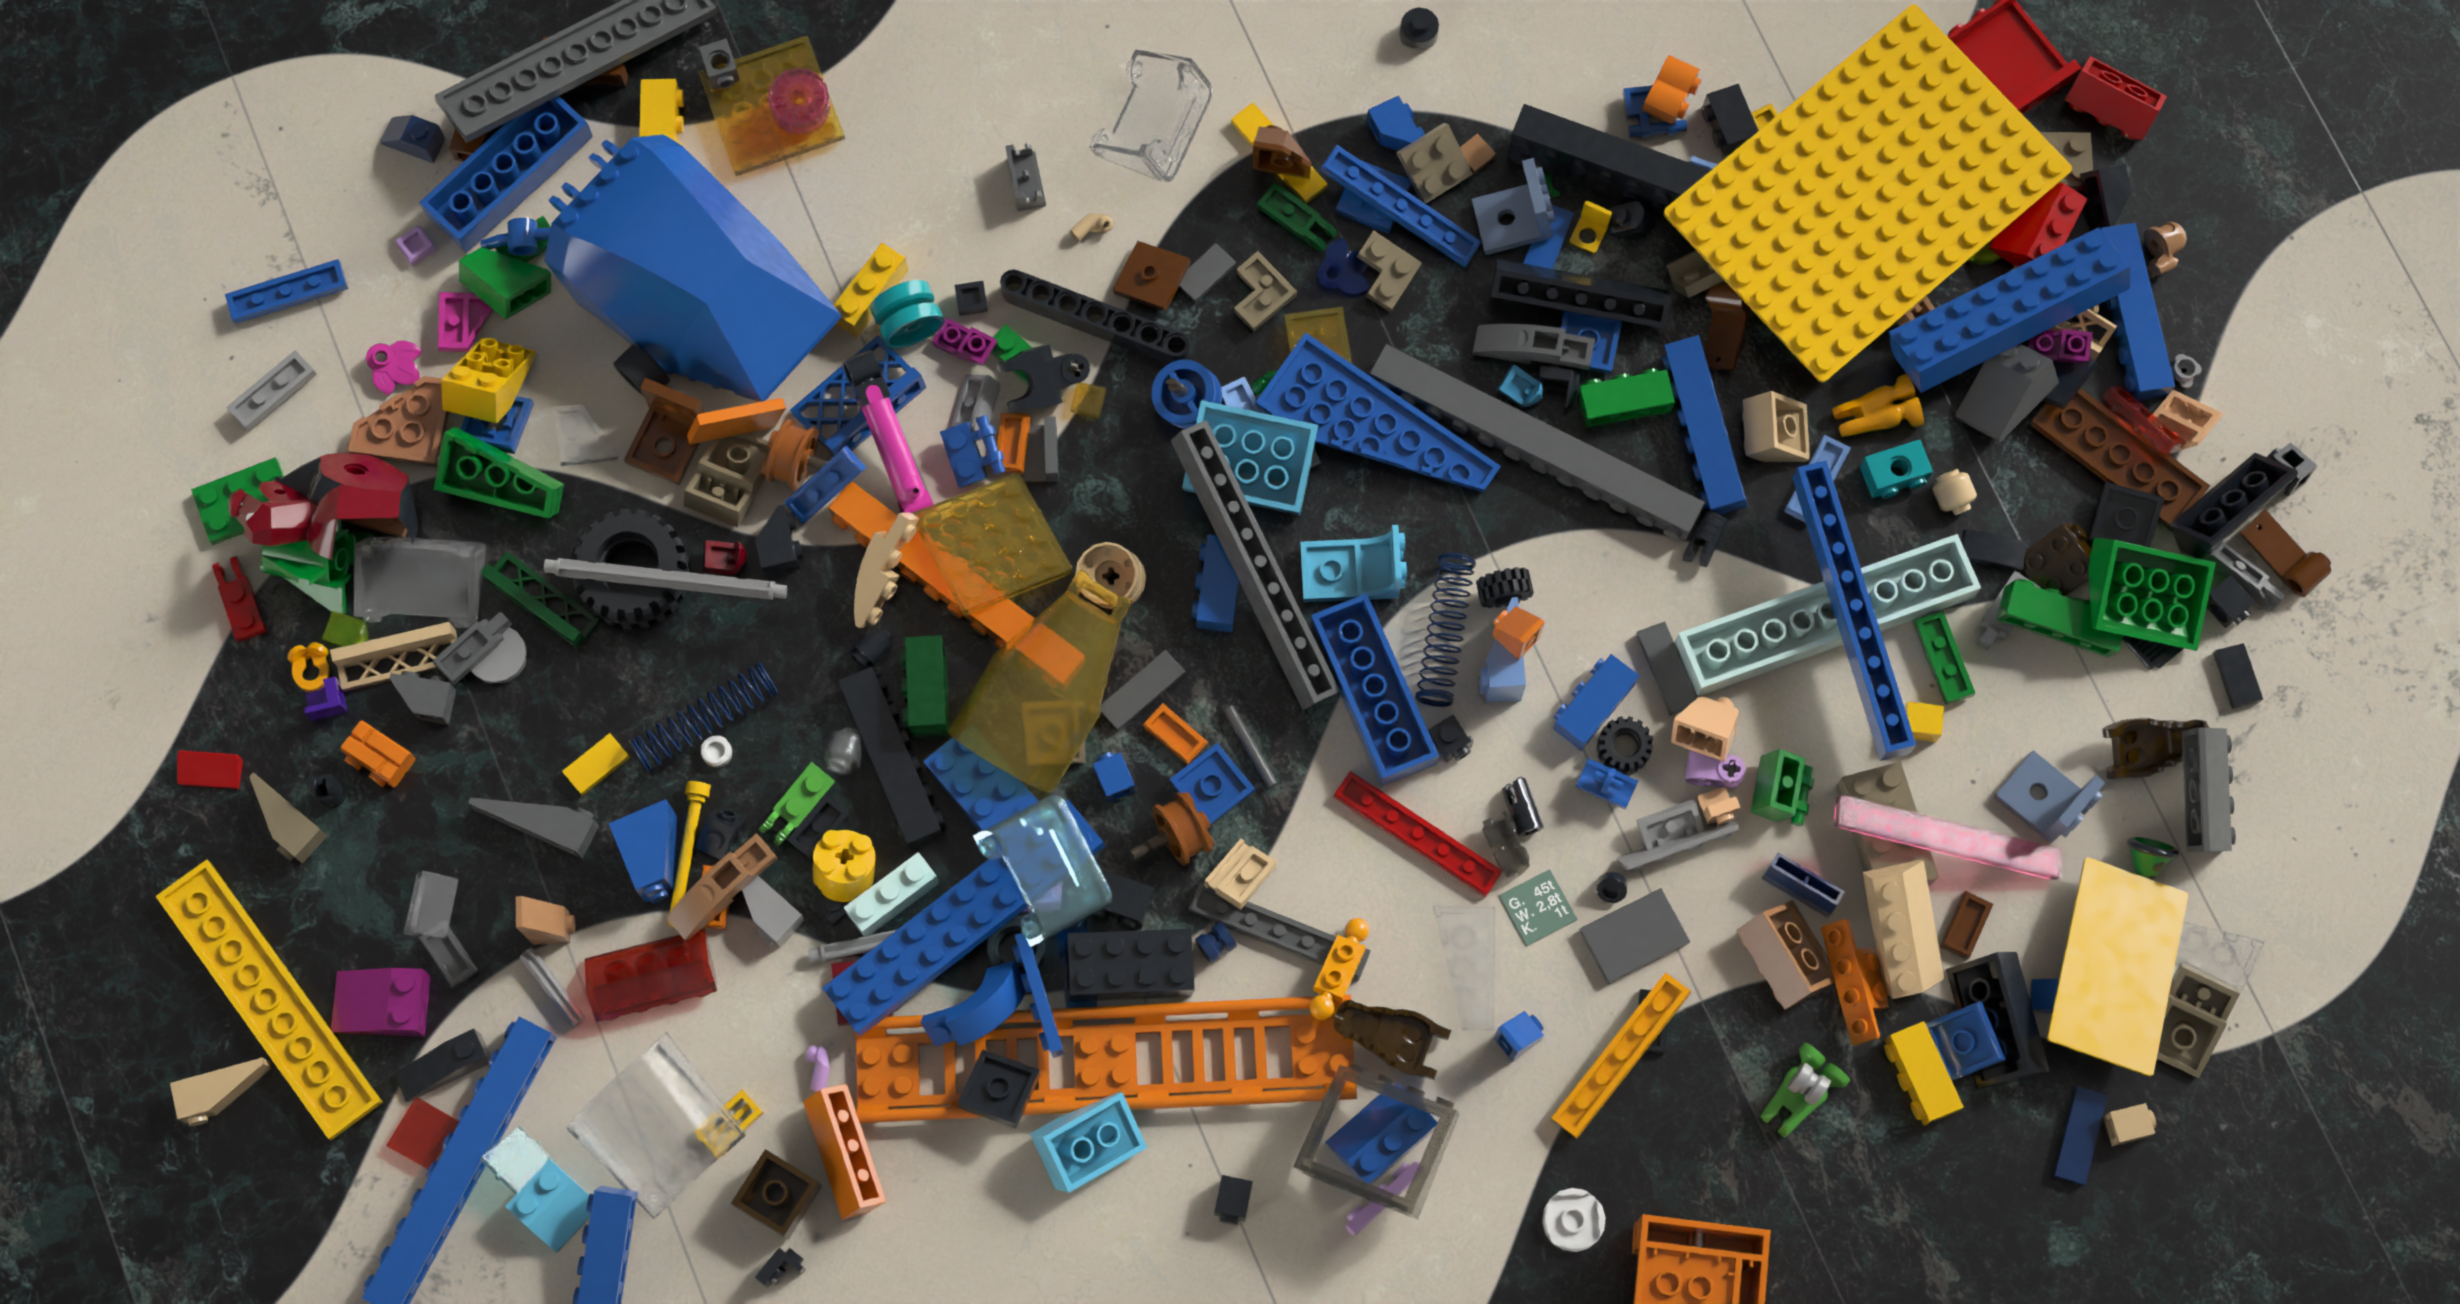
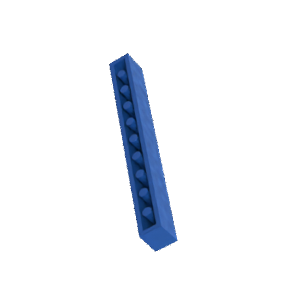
[1792,460,1916,761]
[362,1016,557,1304]

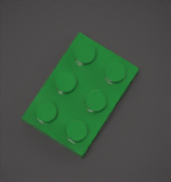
[191,457,284,545]

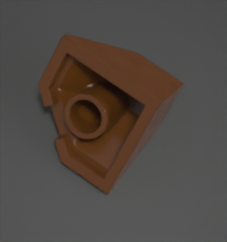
[1253,125,1311,179]

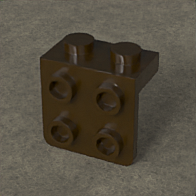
[2023,522,2092,596]

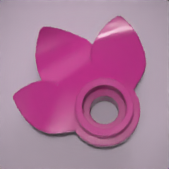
[366,341,422,395]

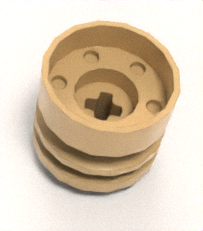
[1075,542,1146,610]

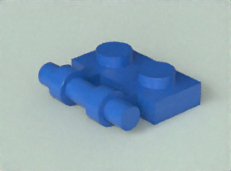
[1623,85,1687,139]
[940,415,1006,488]

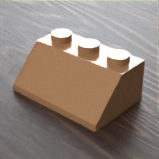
[1736,900,1835,1009]

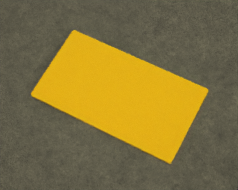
[2047,857,2188,1076]

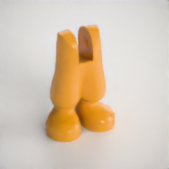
[1832,374,1924,437]

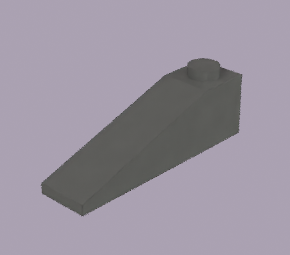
[468,798,599,859]

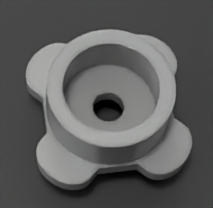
[2171,354,2202,388]

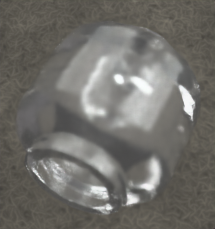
[823,728,867,775]

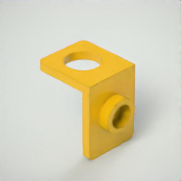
[1569,201,1612,254]

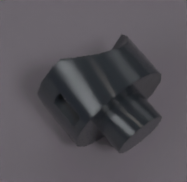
[1399,7,1439,48]

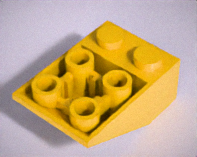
[441,338,536,424]

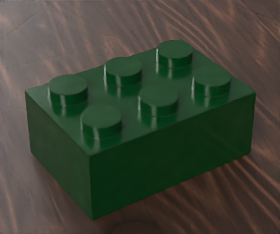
[900,635,950,741]

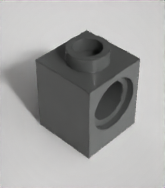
[699,38,740,89]

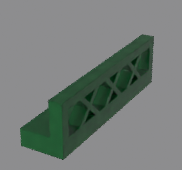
[480,551,601,649]

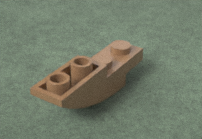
[666,833,778,941]

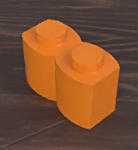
[1642,55,1702,125]

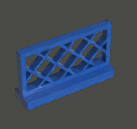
[789,335,927,458]

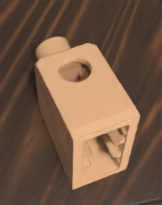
[1671,697,1739,762]

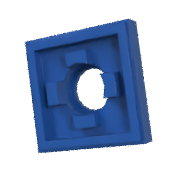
[460,396,534,454]

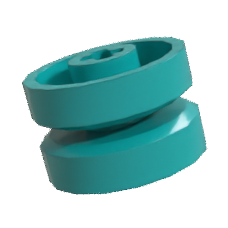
[869,280,945,349]

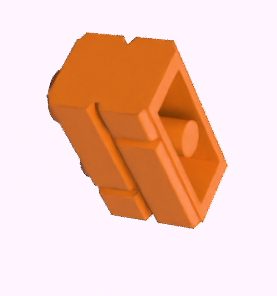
[340,720,416,788]

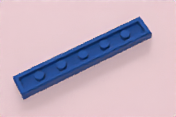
[1320,145,1482,268]

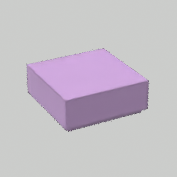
[395,225,437,266]

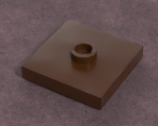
[1113,241,1191,312]

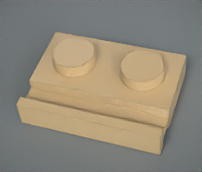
[1204,839,1277,910]

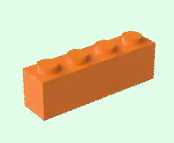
[803,1084,886,1219]

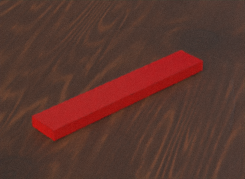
[1333,771,1503,898]

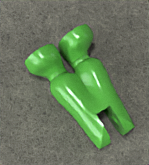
[1760,1042,1850,1138]

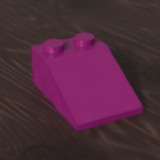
[331,968,431,1037]

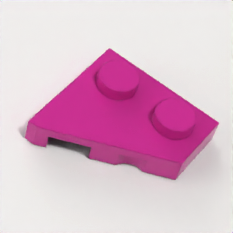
[438,292,493,352]

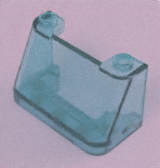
[973,795,1112,947]

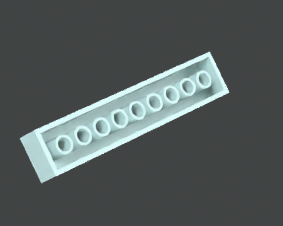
[1674,534,1981,697]

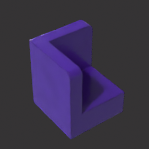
[304,676,348,721]

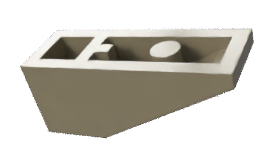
[249,772,327,864]

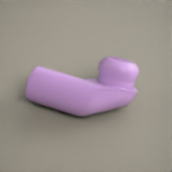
[806,1046,830,1091]

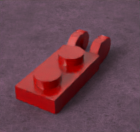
[212,556,267,643]

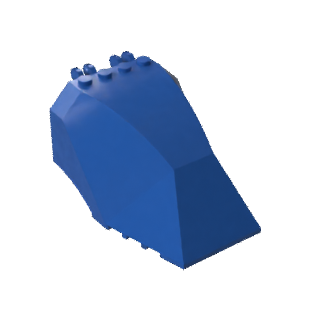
[545,134,842,402]

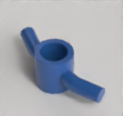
[480,218,550,256]

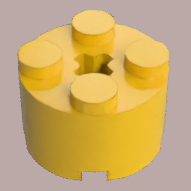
[813,830,875,902]

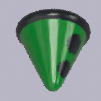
[2127,837,2179,880]

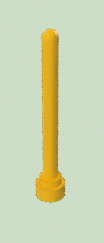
[668,781,711,927]

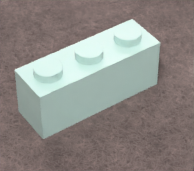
[844,852,939,936]

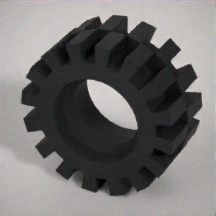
[1476,567,1534,608]
[1596,716,1654,775]

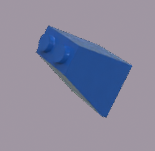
[609,799,677,903]

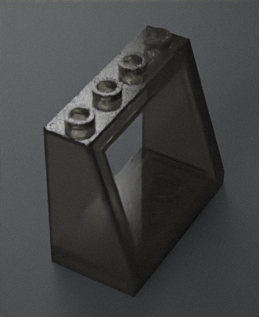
[1293,1062,1459,1220]

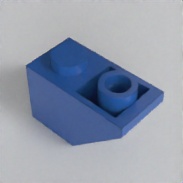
[1367,95,1425,151]

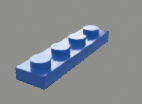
[225,259,349,324]
[1012,931,1065,1058]

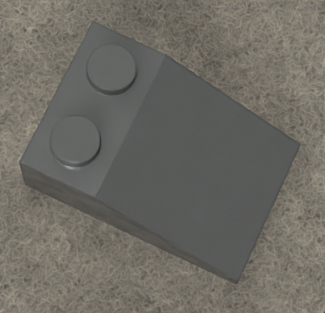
[1955,344,2059,442]

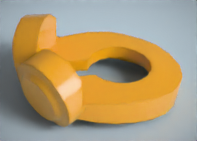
[287,642,330,692]

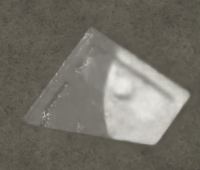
[553,404,618,466]

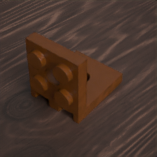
[624,378,705,485]

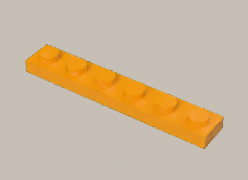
[1551,972,1691,1139]

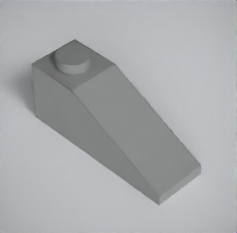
[742,876,805,948]

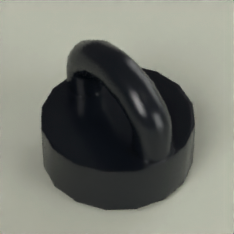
[1596,872,1628,903]

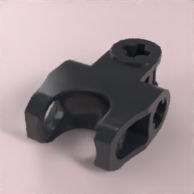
[996,344,1090,411]

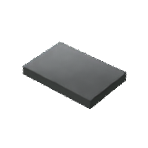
[1579,888,1690,984]

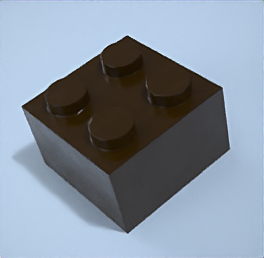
[731,1149,822,1240]

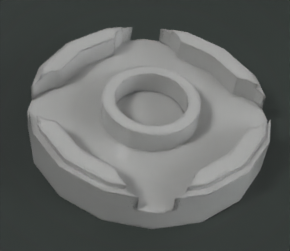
[471,627,527,684]

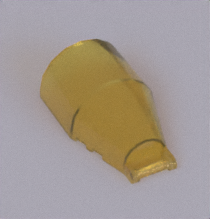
[948,570,1132,794]

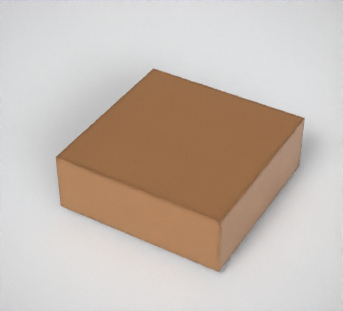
[1460,133,1496,175]

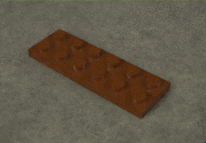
[2029,388,2210,532]

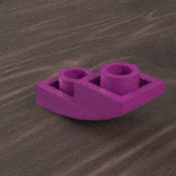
[932,318,997,366]
[2028,329,2093,363]

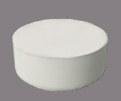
[701,736,732,768]

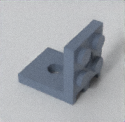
[1472,158,1556,255]
[1994,750,2105,844]

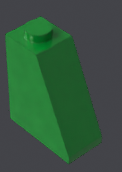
[459,247,551,320]

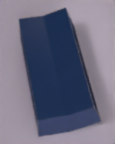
[1761,852,1845,918]

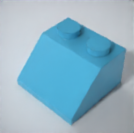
[505,1159,591,1253]

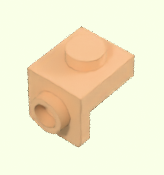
[1697,787,1740,825]

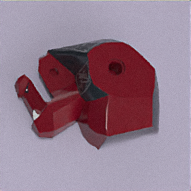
[228,453,418,560]

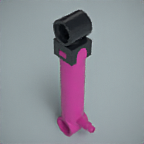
[843,350,936,524]

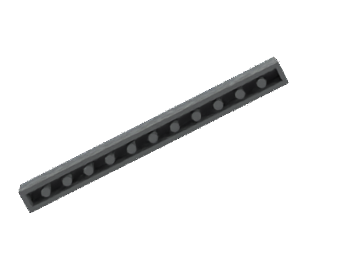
[1370,344,1705,541]

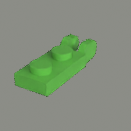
[759,762,835,846]

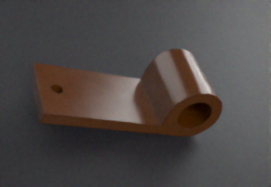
[1704,282,1751,371]
[2239,509,2331,597]

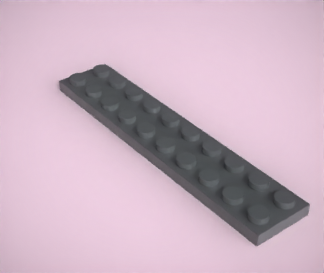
[435,0,717,143]

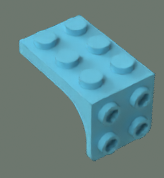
[1300,525,1407,602]

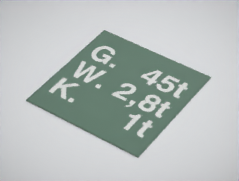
[1499,869,1578,946]

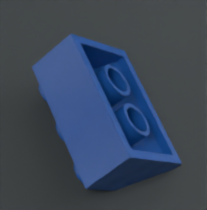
[1325,1081,1439,1190]

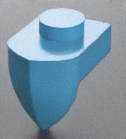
[1496,365,1543,408]

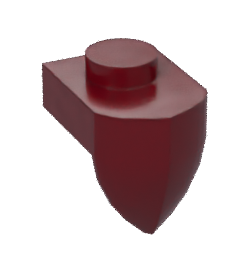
[702,540,747,575]

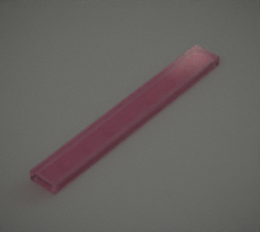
[1834,795,2062,880]

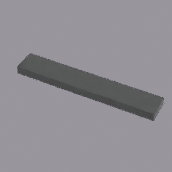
[1188,883,1371,980]

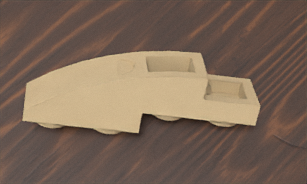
[854,512,919,628]

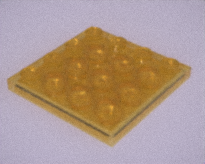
[698,35,845,176]
[912,473,1073,616]

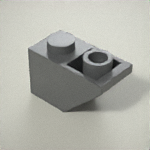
[390,671,457,725]

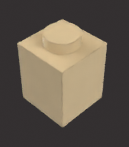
[2103,1103,2156,1146]

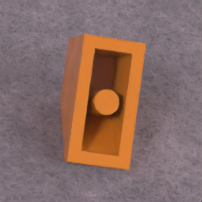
[1492,606,1545,660]

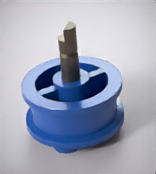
[1152,360,1222,429]

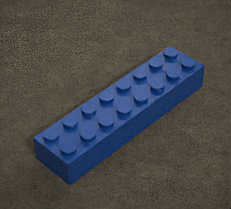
[1889,227,2130,393]

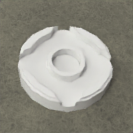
[1542,1188,1606,1252]

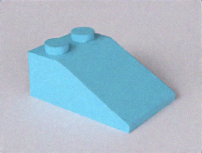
[1030,1092,1148,1193]

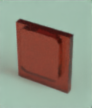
[386,1097,459,1169]

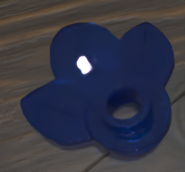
[1317,238,1370,295]

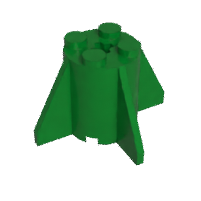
[260,519,373,615]

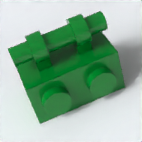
[1750,749,1814,826]

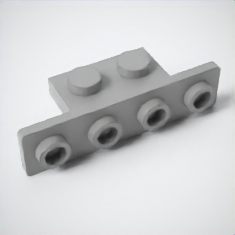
[1617,800,1739,871]

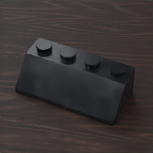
[2169,453,2298,559]
[1946,952,2050,1089]

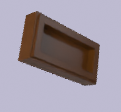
[1939,891,1993,960]

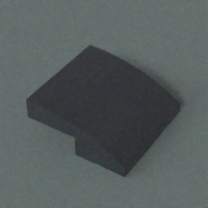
[761,787,849,860]

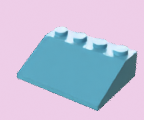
[1182,400,1318,516]

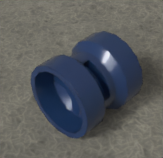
[1195,921,1237,964]

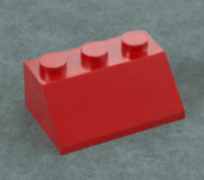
[2065,56,2167,141]
[1988,182,2087,267]

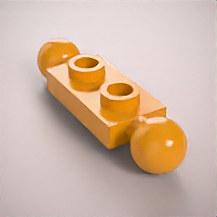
[1309,918,1369,1020]

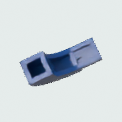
[921,961,1026,1046]

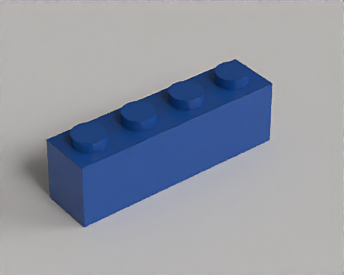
[573,1186,638,1304]

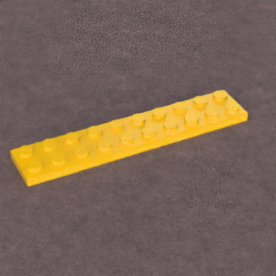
[156,860,383,1141]

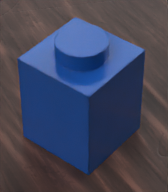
[1093,752,1136,803]

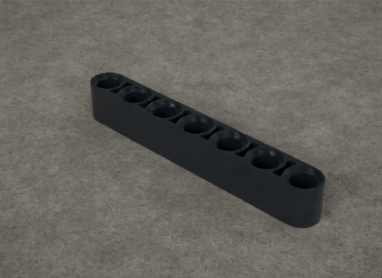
[1000,269,1190,364]

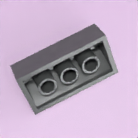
[2182,728,2236,852]

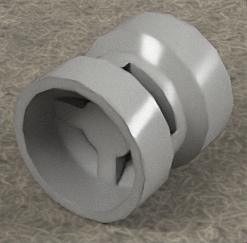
[1787,1062,1831,1106]

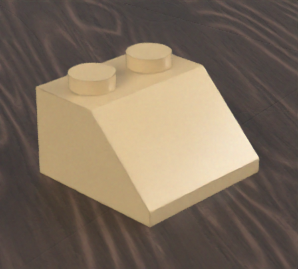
[1742,391,1810,462]

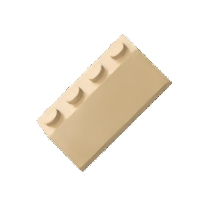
[1862,859,1944,999]

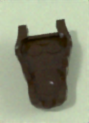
[2102,718,2209,779]
[1333,1000,1452,1080]

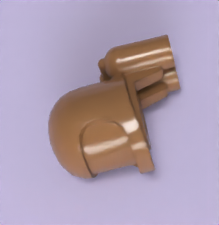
[2143,222,2187,279]

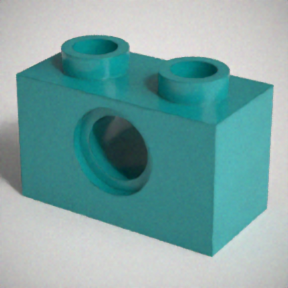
[1860,440,1933,499]

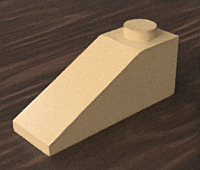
[170,1058,271,1126]

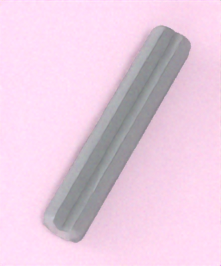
[520,948,585,1027]

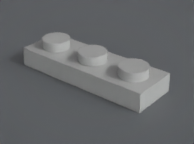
[226,350,316,431]

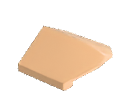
[2149,390,2223,452]

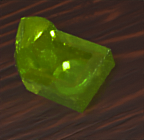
[322,610,368,647]

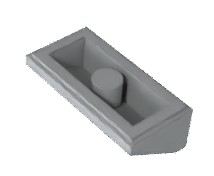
[950,374,1000,432]

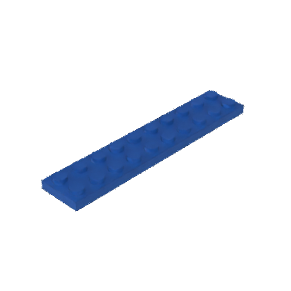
[822,799,1106,1037]

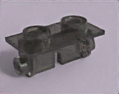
[1482,811,1530,878]

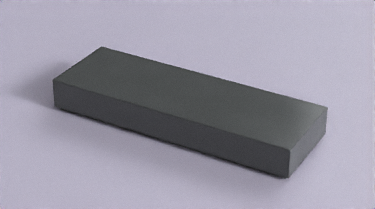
[1636,621,1697,716]
[1098,650,1186,731]

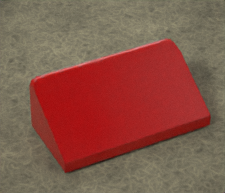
[177,750,243,789]

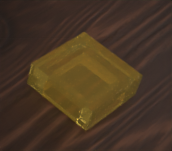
[1070,382,1106,418]

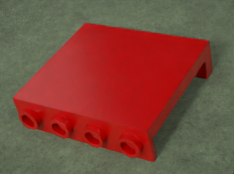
[1947,0,2082,115]

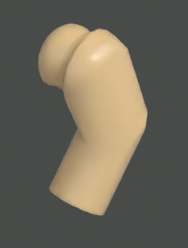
[1069,213,1114,241]

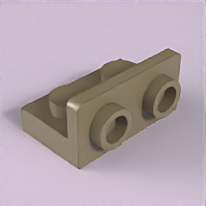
[1666,250,1724,298]

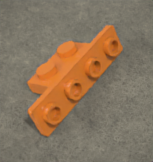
[1821,919,1889,1046]

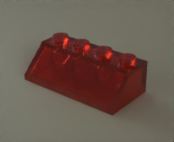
[585,928,717,1022]

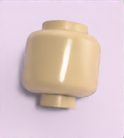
[1932,469,1977,515]

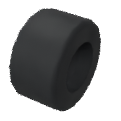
[613,344,670,397]

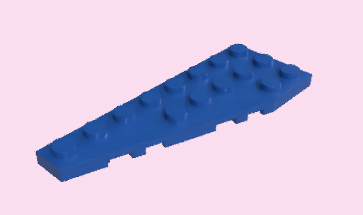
[1255,332,1501,492]

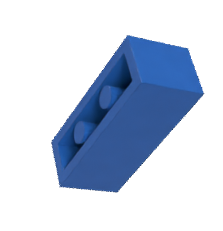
[1191,534,1239,632]
[1553,654,1640,751]

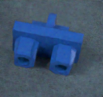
[1575,758,1638,810]

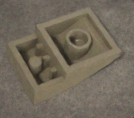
[683,433,771,528]
[2157,962,2240,1078]

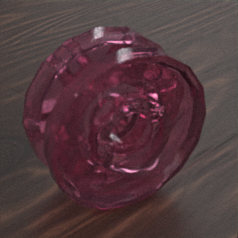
[768,68,831,135]

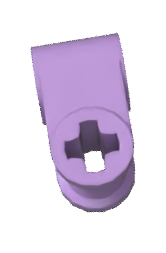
[1685,750,1745,789]

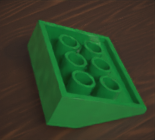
[2088,538,2216,651]

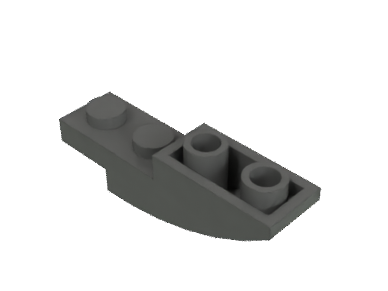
[1473,324,1595,370]

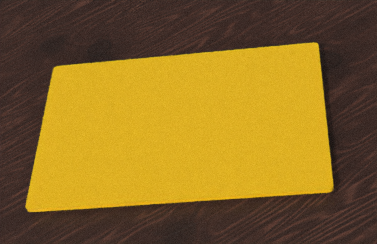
[1664,4,2072,383]

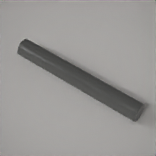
[1224,705,1278,789]

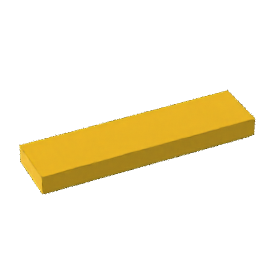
[1231,102,1328,204]

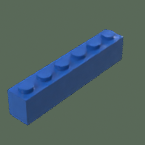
[2100,223,2175,401]
[1662,335,1748,515]

